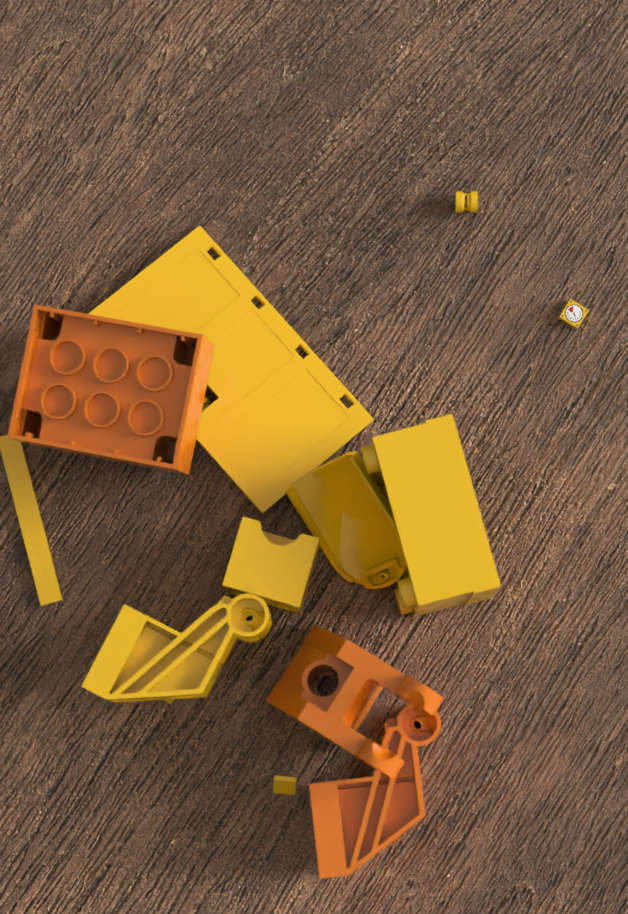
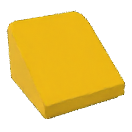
[273,775,297,795]

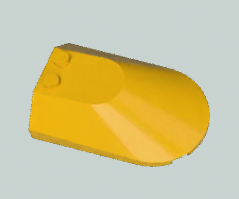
[285,452,407,589]

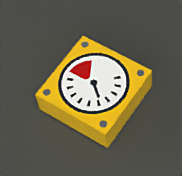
[558,299,589,329]

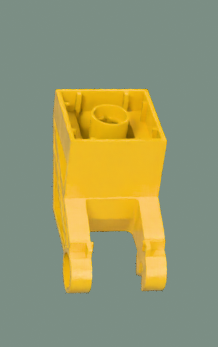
[81,593,272,704]

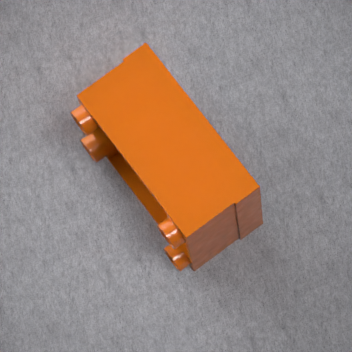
[7,304,215,475]

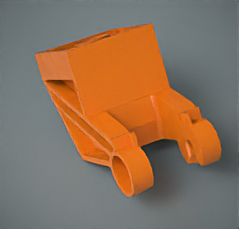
[266,625,444,780]
[309,704,441,878]

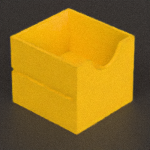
[222,517,320,614]

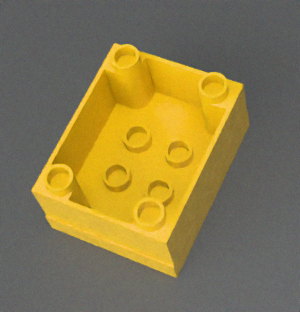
[360,414,501,617]

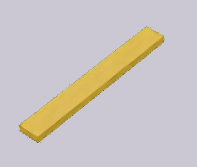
[0,435,63,606]

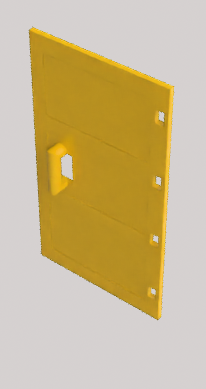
[89,225,374,514]

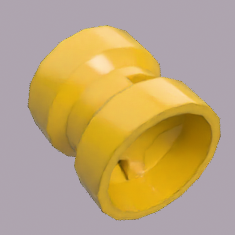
[455,191,478,213]

